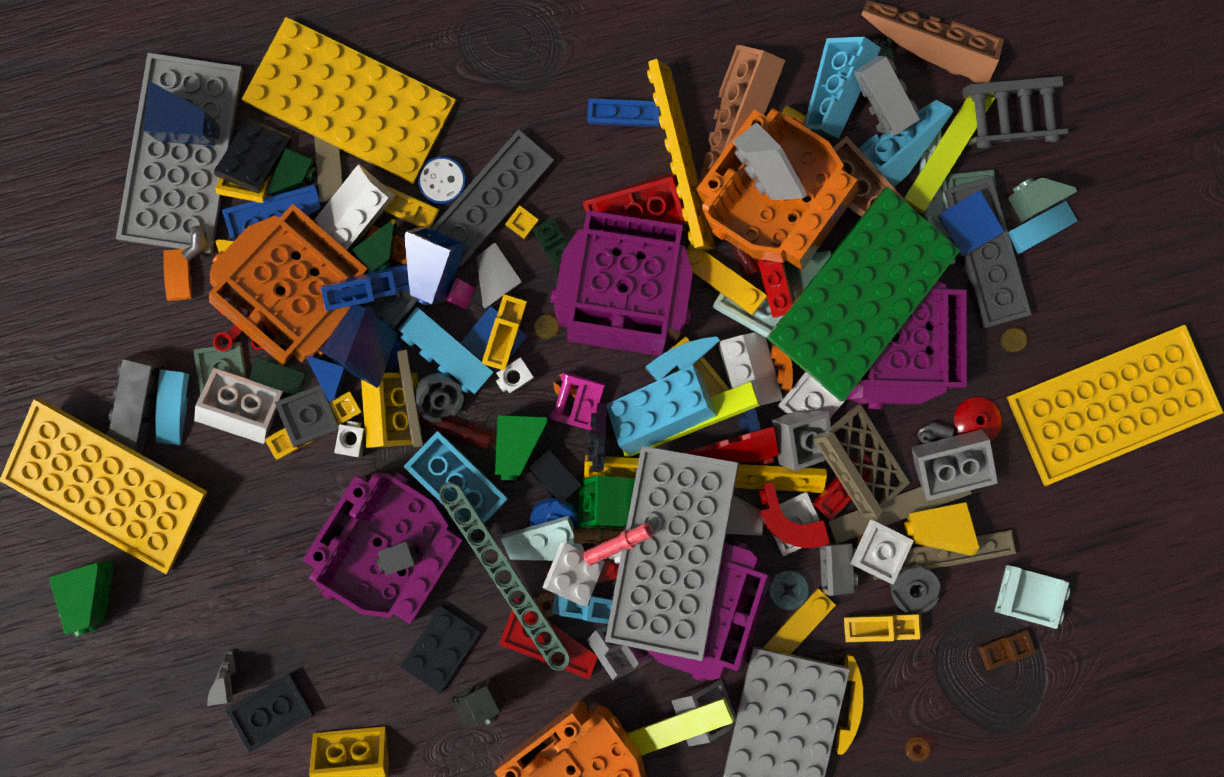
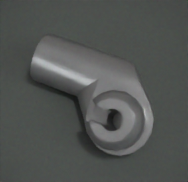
[181,225,207,261]

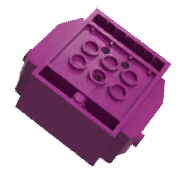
[550,210,693,356]
[846,281,967,409]
[302,473,466,624]
[647,541,773,682]

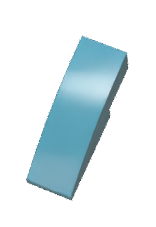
[1008,201,1078,255]
[646,337,720,381]
[156,370,189,445]
[552,594,613,624]

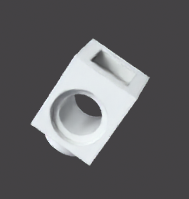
[496,357,534,394]
[334,421,365,458]

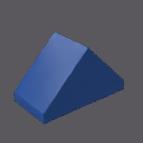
[307,357,347,402]

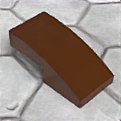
[978,630,1036,670]

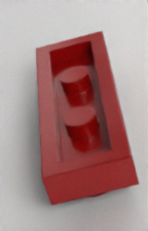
[812,453,878,521]

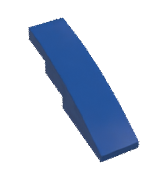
[320,264,409,311]

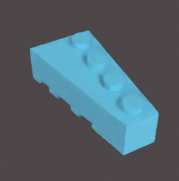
[805,37,881,139]
[398,307,493,394]

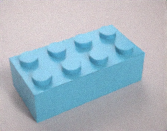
[607,365,717,455]
[403,431,509,534]

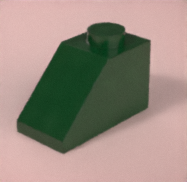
[266,149,317,196]
[352,219,397,272]

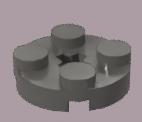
[890,564,940,614]

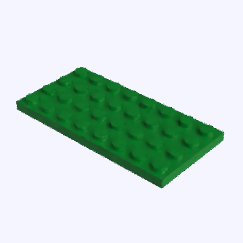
[766,187,960,401]

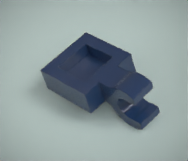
[737,408,761,433]

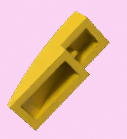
[482,294,527,371]
[844,613,923,642]

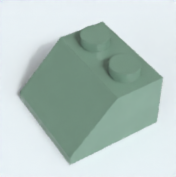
[1008,177,1077,222]

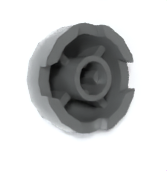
[414,373,464,422]

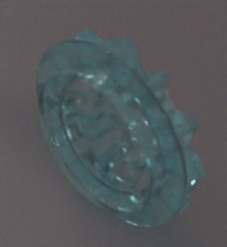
[770,571,808,610]

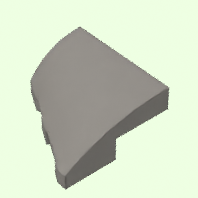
[476,243,522,310]
[726,495,763,536]
[587,626,654,680]
[207,650,236,706]

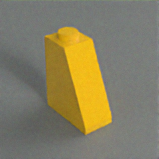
[904,502,979,556]

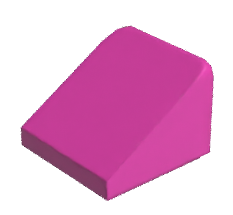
[447,278,474,309]

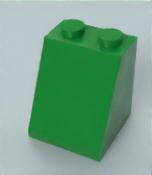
[495,415,549,480]
[577,475,635,529]
[49,560,114,637]

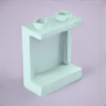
[994,565,1070,629]

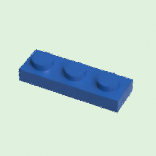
[587,98,659,127]

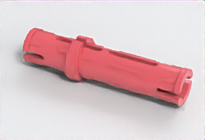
[584,522,653,566]

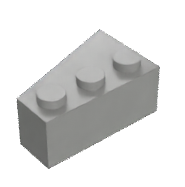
[853,56,920,135]

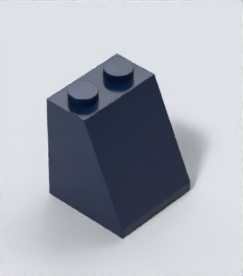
[144,82,220,146]
[320,304,398,388]

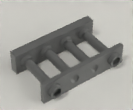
[962,76,1068,149]

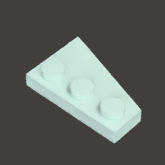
[713,293,784,337]
[501,516,584,561]

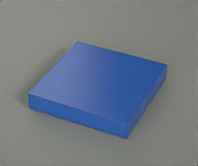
[937,190,1004,257]
[461,306,528,372]

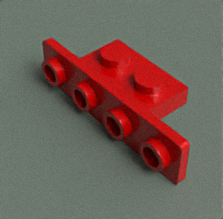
[758,259,794,318]

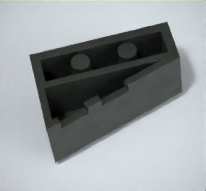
[449,677,505,725]

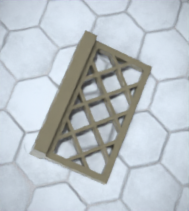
[813,404,910,518]

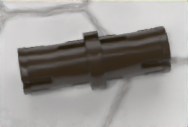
[573,526,623,545]

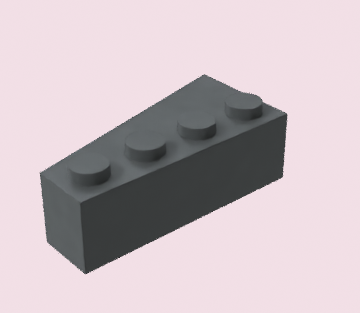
[106,352,168,454]

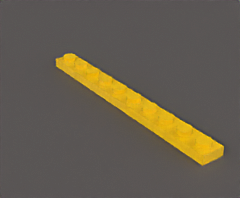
[584,455,827,493]

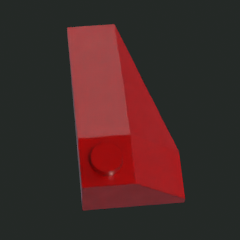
[582,172,686,224]
[683,427,779,465]

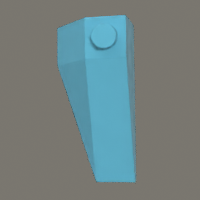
[858,100,953,187]

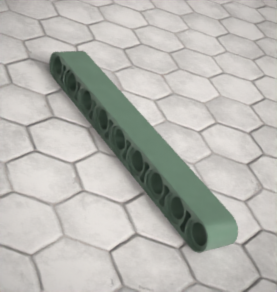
[439,482,569,670]

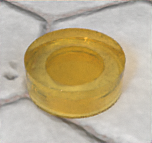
[534,315,559,339]
[1001,328,1027,353]

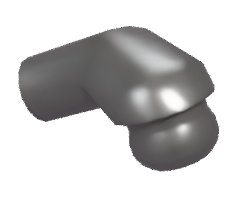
[918,422,954,443]

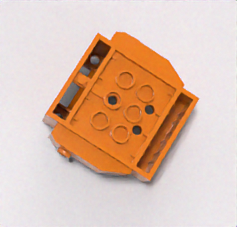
[697,108,859,271]
[209,204,367,366]
[494,699,647,777]

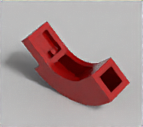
[758,482,830,548]

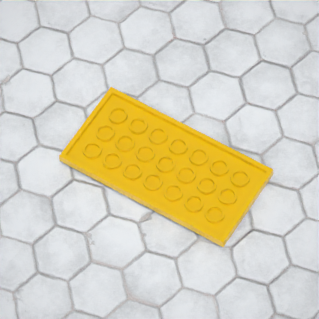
[242,17,456,184]
[1007,325,1223,486]
[0,397,207,574]

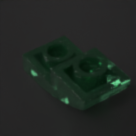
[532,218,568,274]
[249,356,305,395]

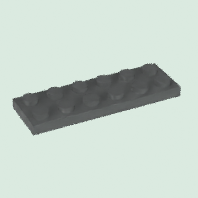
[431,129,554,268]
[944,177,1032,328]

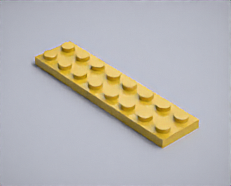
[647,59,716,251]

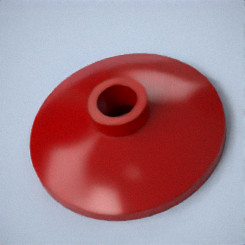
[954,397,1002,441]

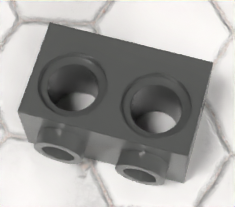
[376,540,420,575]

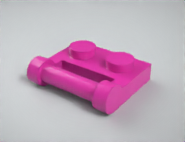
[550,372,604,430]

